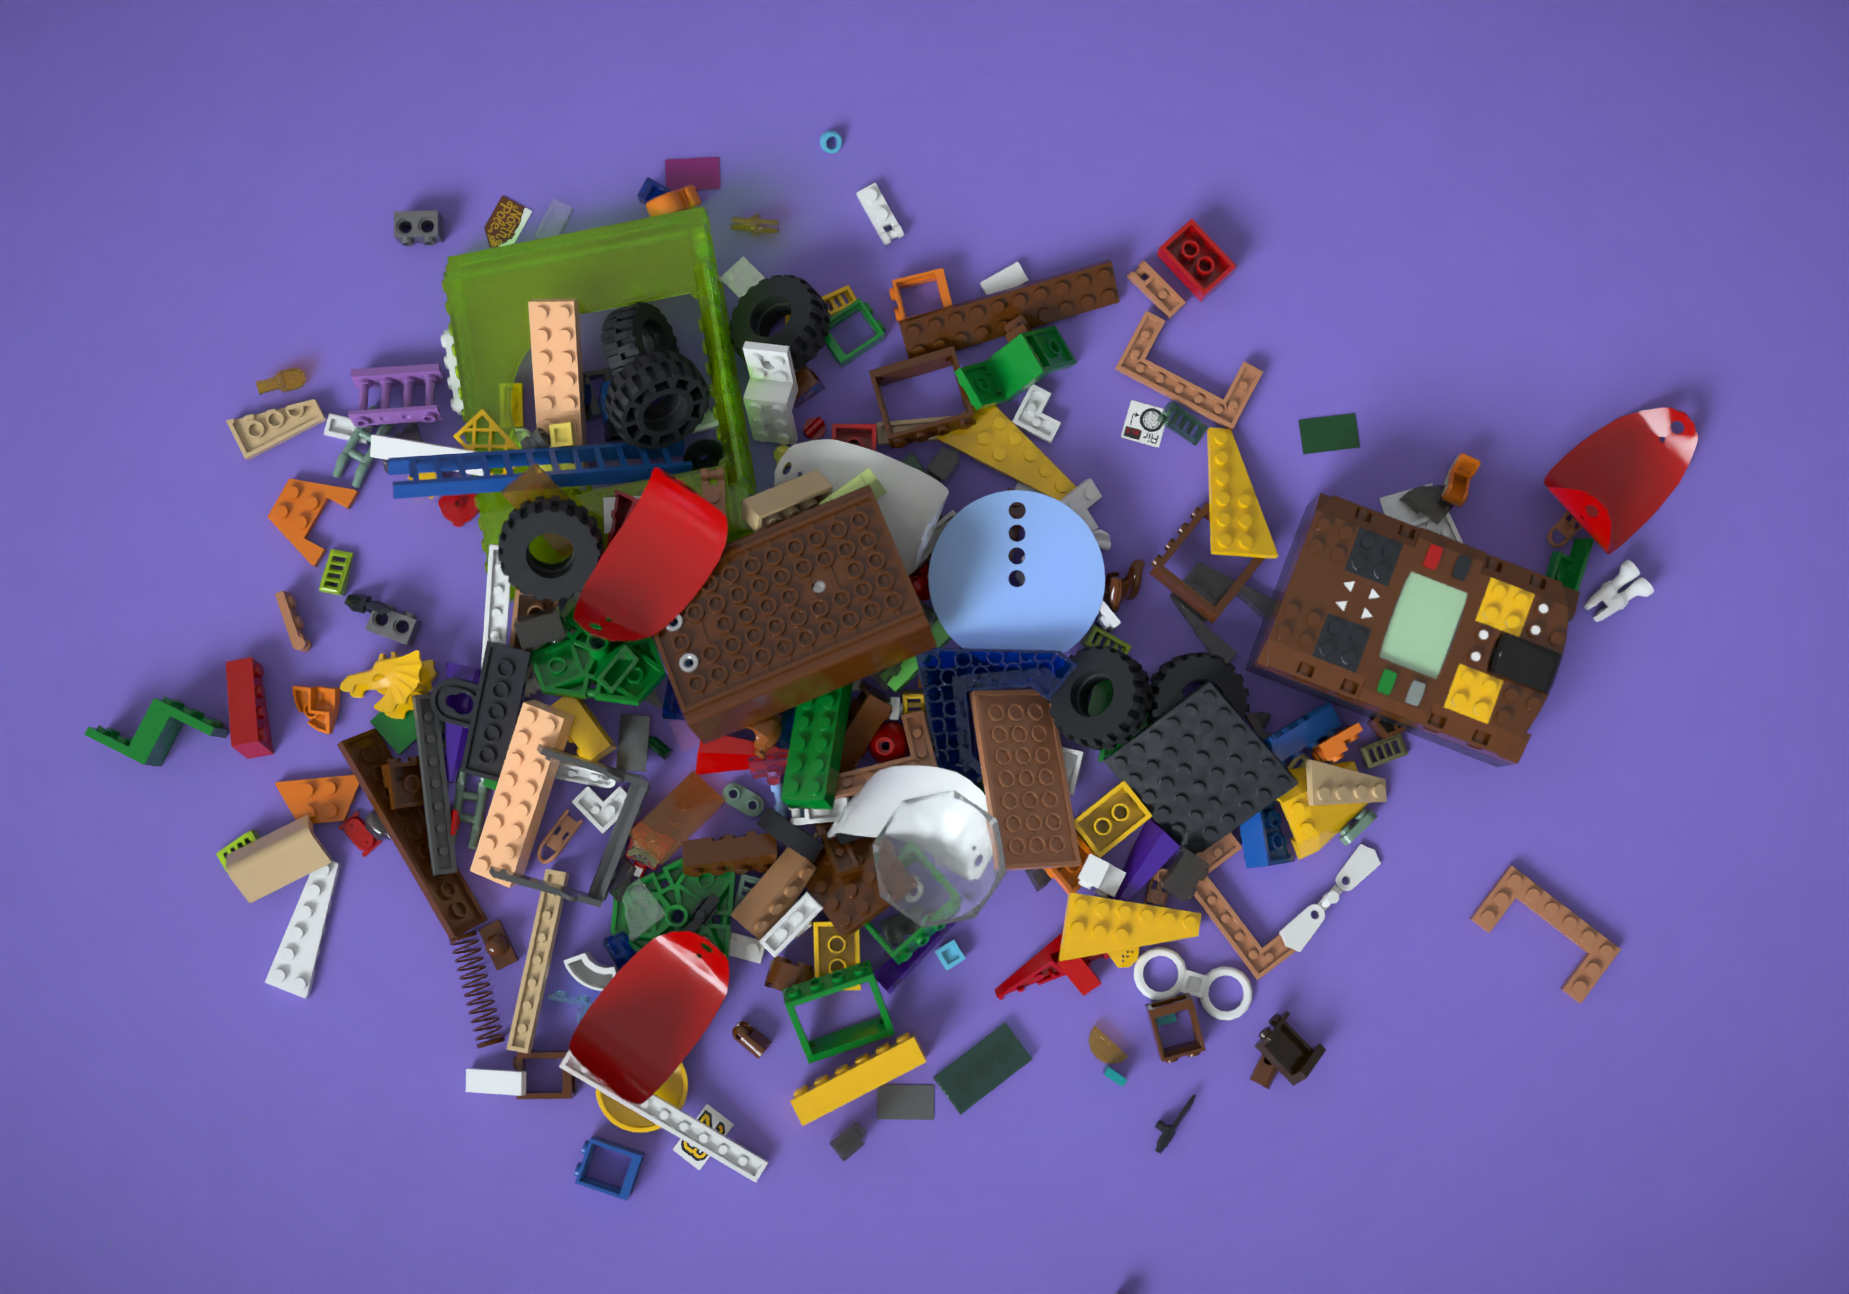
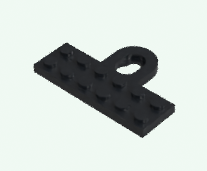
[430,640,533,782]

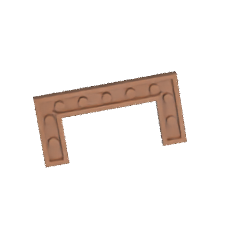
[1115,311,1263,431]
[835,710,937,800]
[1174,832,1311,980]
[1469,865,1621,1003]

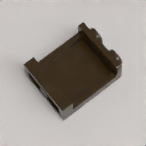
[1255,1011,1326,1086]

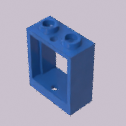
[574,1136,645,1201]

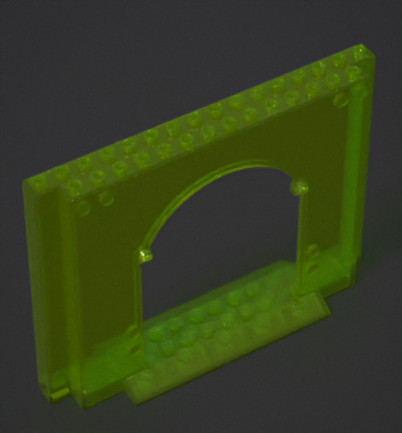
[442,207,758,603]

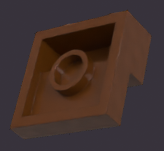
[381,756,424,810]

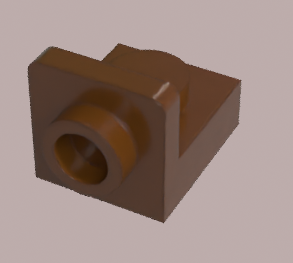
[1004,315,1032,342]

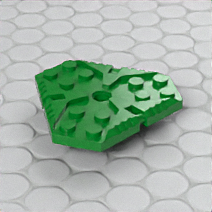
[531,606,666,706]
[610,858,736,961]

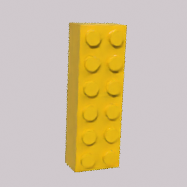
[790,1032,927,1126]

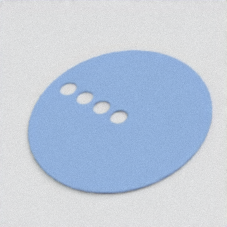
[928,490,1105,667]

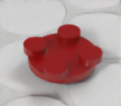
[438,493,483,527]

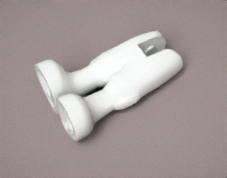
[1583,560,1654,622]

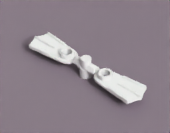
[1279,844,1381,952]

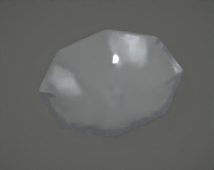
[872,790,1007,928]

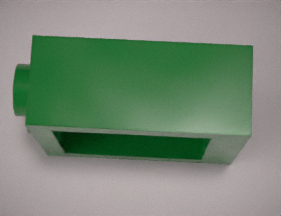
[825,298,886,368]

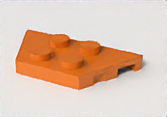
[275,775,360,824]

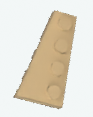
[1306,760,1387,805]

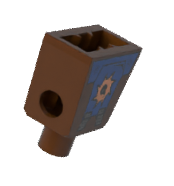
[794,366,825,408]

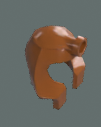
[742,715,782,760]

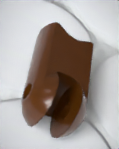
[732,1021,772,1059]
[1250,1054,1278,1089]

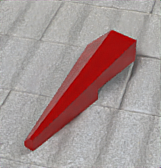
[695,735,789,775]
[994,932,1110,1000]

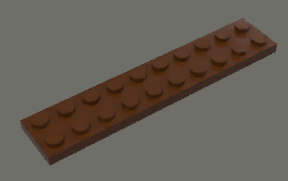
[898,259,1120,359]
[337,728,488,940]

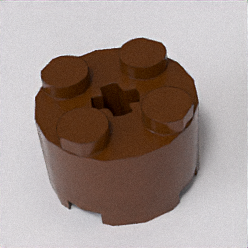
[764,956,814,991]

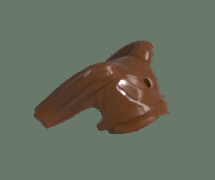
[1103,559,1145,614]

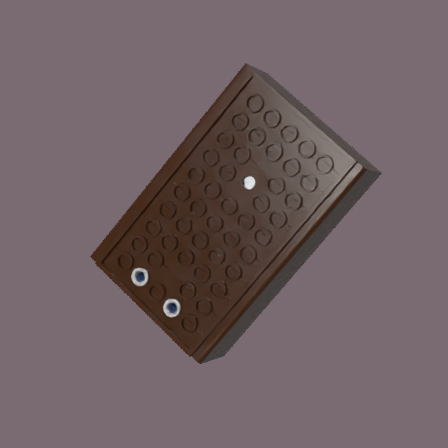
[653,484,937,744]

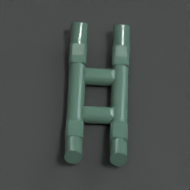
[332,406,395,488]
[453,765,488,850]

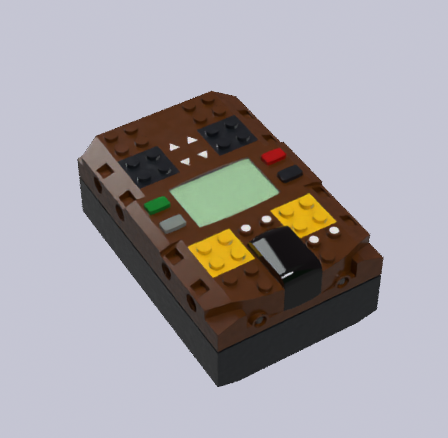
[1245,493,1580,767]

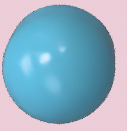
[820,130,842,154]

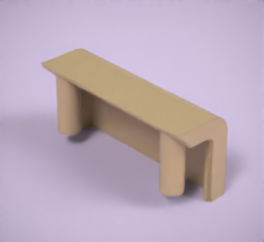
[226,814,332,903]

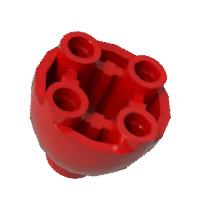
[868,721,910,764]

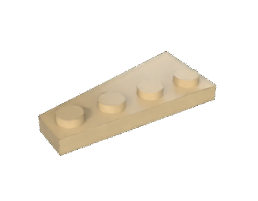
[226,399,327,460]

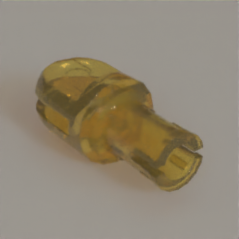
[731,214,780,236]
[255,367,306,395]

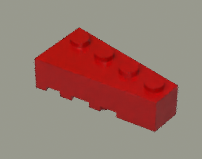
[226,657,274,759]

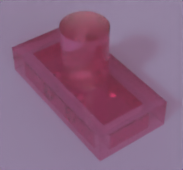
[748,751,789,785]

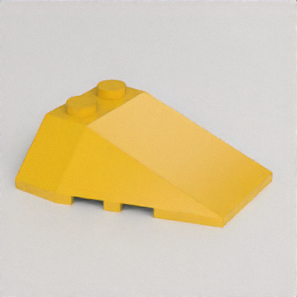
[1277,761,1369,860]

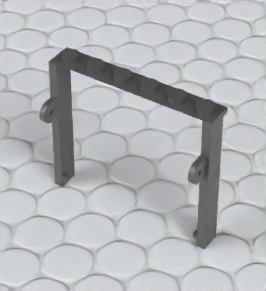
[489,744,650,907]

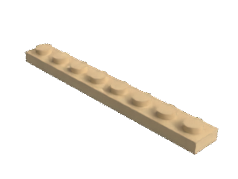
[507,869,570,1054]

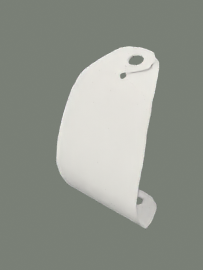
[774,439,949,574]
[827,765,994,881]

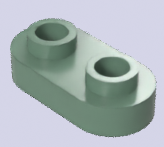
[722,783,765,817]
[1339,809,1378,846]

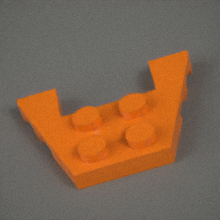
[267,478,360,567]

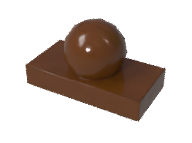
[478,920,519,970]

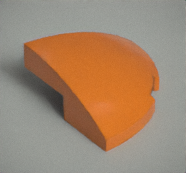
[292,685,340,734]

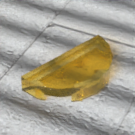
[1088,1025,1128,1064]

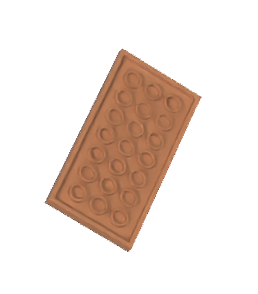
[969,689,1081,871]

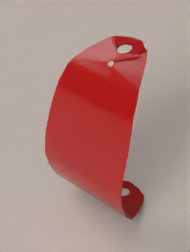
[1543,407,1698,555]
[573,467,728,641]
[569,931,729,1105]

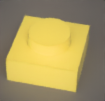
[549,422,576,447]

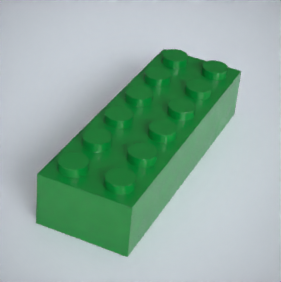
[781,682,853,810]

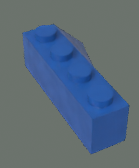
[1263,701,1343,765]
[1240,800,1294,868]

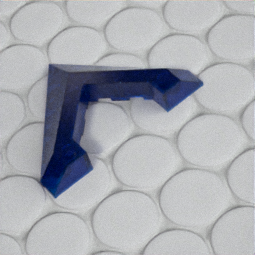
[916,648,1078,786]

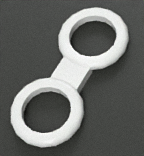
[1134,947,1253,1020]

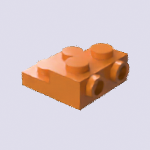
[1311,722,1363,764]
[1044,832,1095,894]

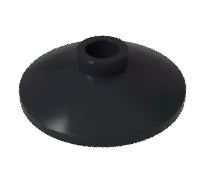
[683,438,727,481]

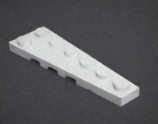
[265,860,341,999]

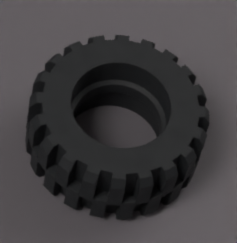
[601,302,679,376]

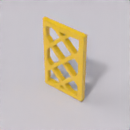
[453,409,520,475]

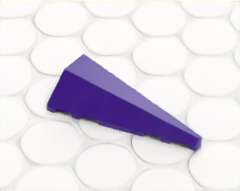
[444,662,481,782]
[1109,819,1181,902]
[874,906,969,994]

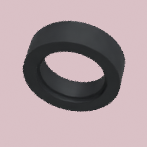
[757,807,825,862]

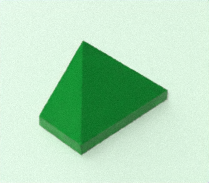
[595,644,640,694]

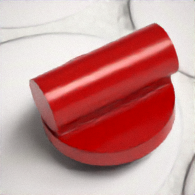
[803,417,826,440]

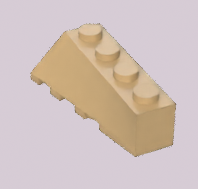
[741,470,833,532]

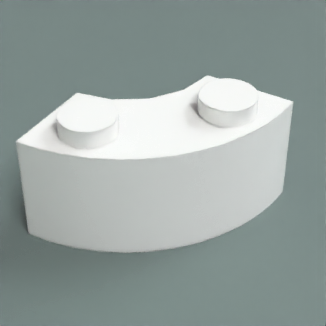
[1077,853,1126,898]
[564,951,620,991]

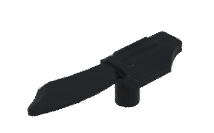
[344,594,392,616]
[684,893,720,933]
[1155,1095,1196,1154]

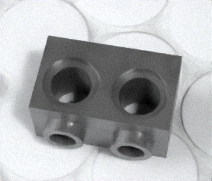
[394,210,443,246]
[365,604,422,647]

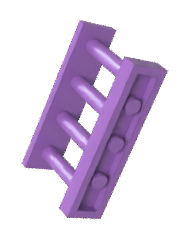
[348,363,445,427]

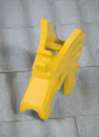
[340,650,439,719]

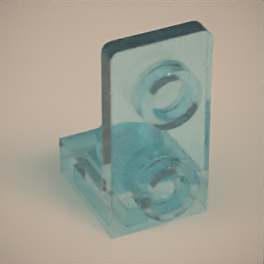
[547,990,594,1023]

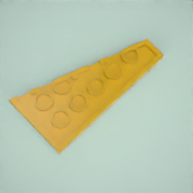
[936,404,1076,501]
[1207,427,1279,559]
[1058,892,1202,961]

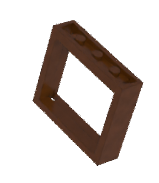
[869,346,976,449]
[1149,502,1265,624]

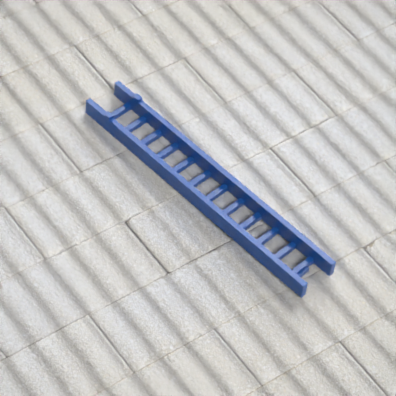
[388,439,693,499]

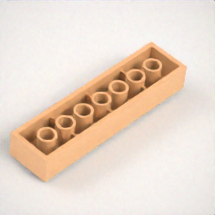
[528,298,588,472]
[470,700,575,888]

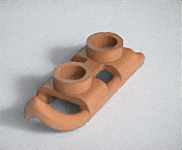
[1547,511,1582,548]
[537,809,584,864]
[1143,867,1176,907]

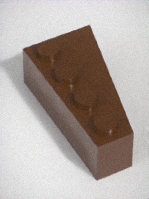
[839,680,892,773]

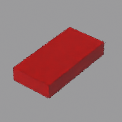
[1056,957,1102,996]

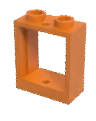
[889,268,952,322]

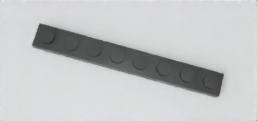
[412,694,457,876]

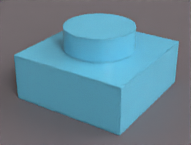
[935,939,966,971]

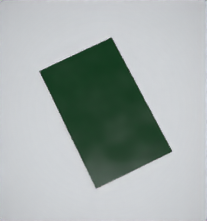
[1298,413,1360,454]

